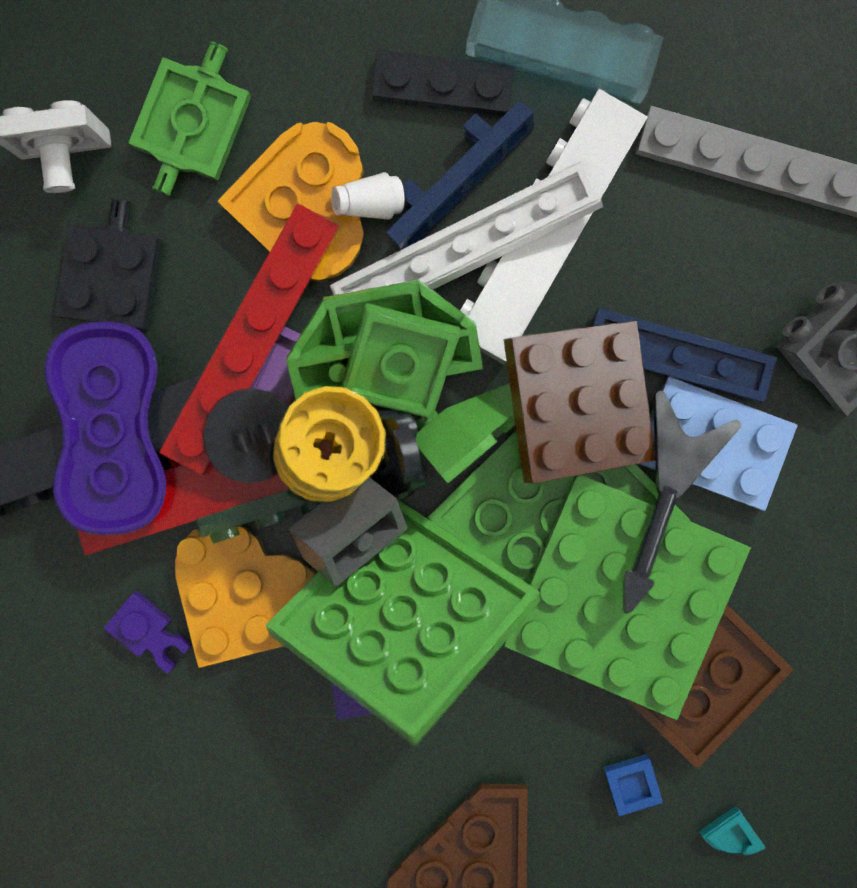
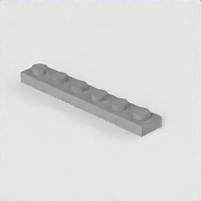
[635,106,857,218]

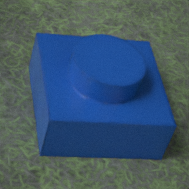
[603,754,663,816]

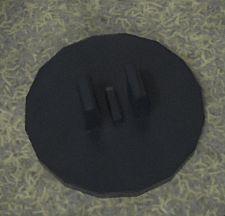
[202,388,289,484]

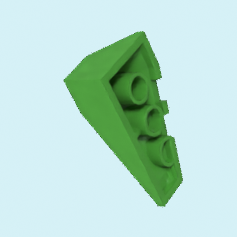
[416,383,515,483]

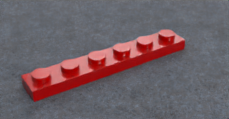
[159,203,339,475]

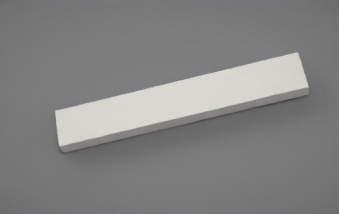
[330,160,604,295]

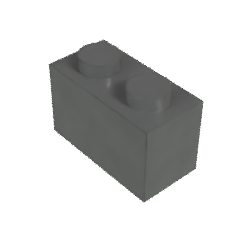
[289,477,408,587]

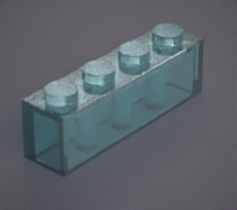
[465,0,664,104]

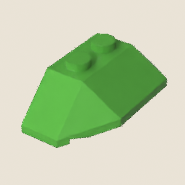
[286,280,483,400]

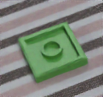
[341,303,461,419]

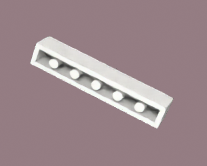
[460,89,648,365]

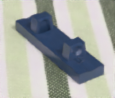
[386,100,534,251]

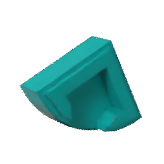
[699,806,766,855]

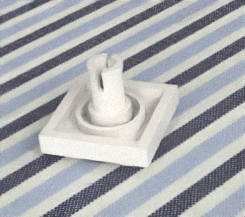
[0,101,112,193]

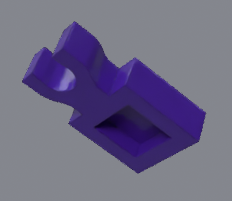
[104,591,192,674]

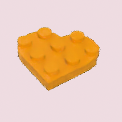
[218,122,365,282]
[175,521,316,668]

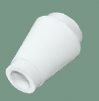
[331,172,404,220]

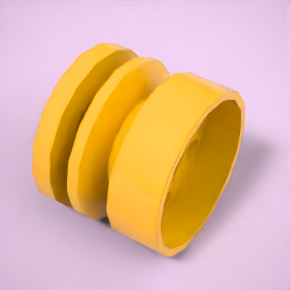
[273,386,385,502]

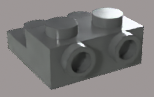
[776,281,857,416]

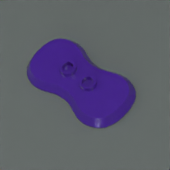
[44,321,166,535]

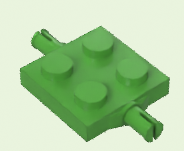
[128,41,252,196]

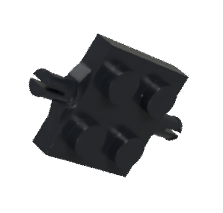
[54,198,163,330]

